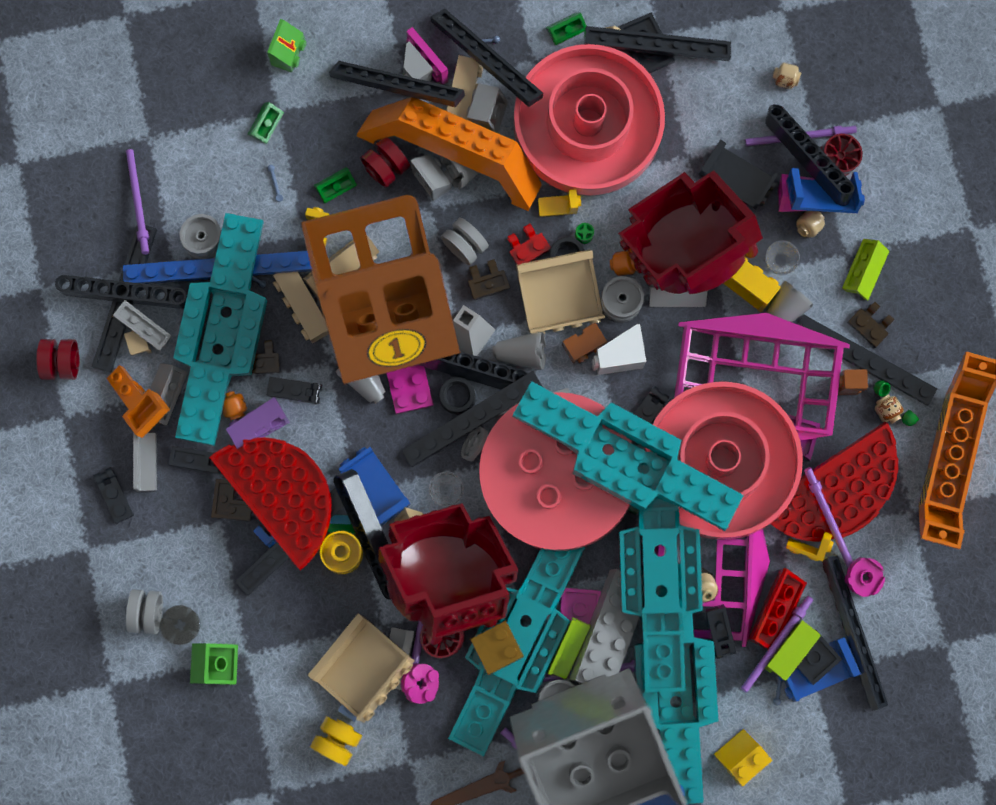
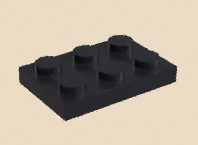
[618,12,675,74]

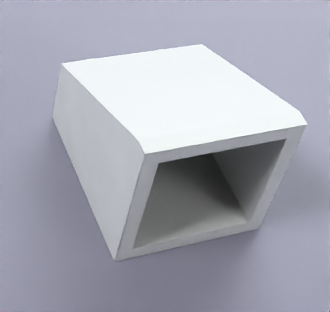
[592,324,646,375]

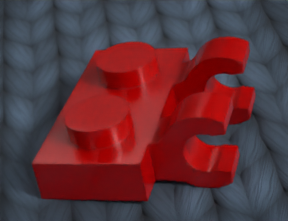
[507,224,551,265]

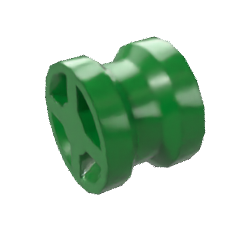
[575,223,594,244]

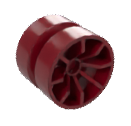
[820,133,863,176]
[360,137,410,188]
[37,339,80,380]
[420,625,465,658]

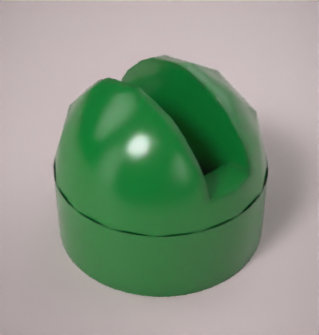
[873,381,891,397]
[902,410,919,426]

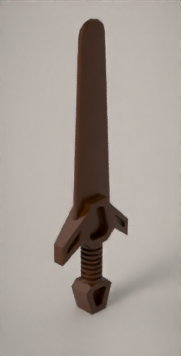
[431,760,526,805]

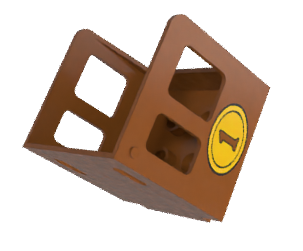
[301,195,460,384]

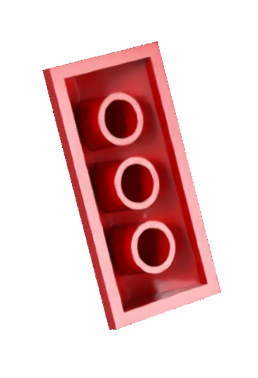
[748,568,807,650]

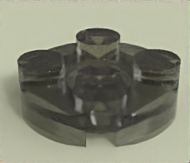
[160,605,201,645]

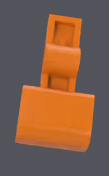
[106,365,170,438]

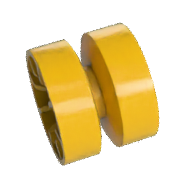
[320,531,363,574]
[310,716,363,766]

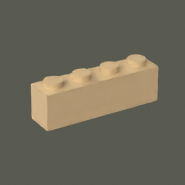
[447,55,483,121]
[303,234,379,298]
[273,272,329,343]

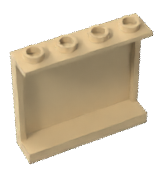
[516,250,605,334]
[308,614,415,723]

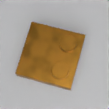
[471,621,524,675]

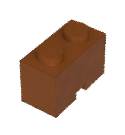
[562,322,607,364]
[838,369,868,395]

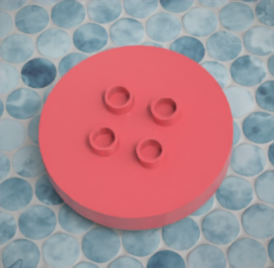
[514,44,665,195]
[645,382,803,540]
[479,392,632,551]

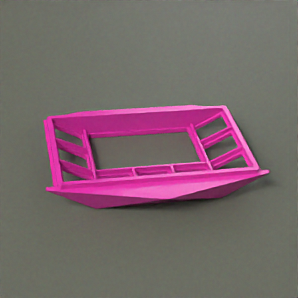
[674,313,850,441]
[644,529,770,647]

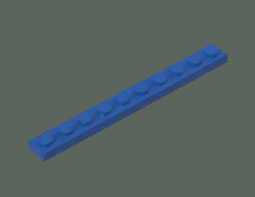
[123,251,312,284]

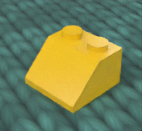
[714,729,773,787]

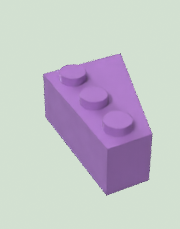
[226,397,290,449]

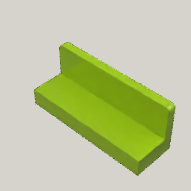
[842,238,889,300]
[548,617,591,680]
[765,620,821,681]

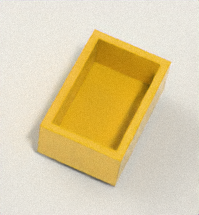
[723,256,781,312]

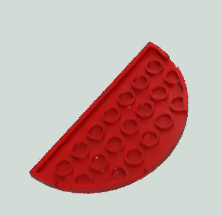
[771,422,899,542]
[209,437,331,570]

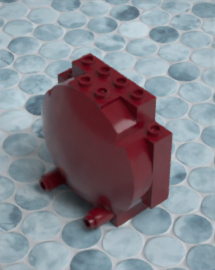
[618,170,763,294]
[379,503,518,645]

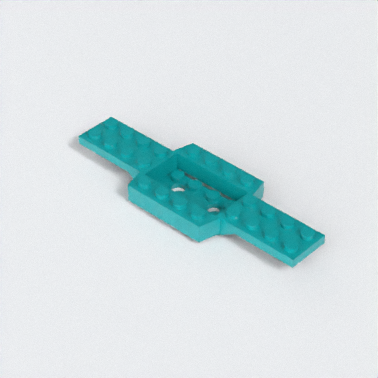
[173,213,267,446]
[512,381,744,531]
[620,452,703,692]
[448,547,585,757]
[633,564,719,804]

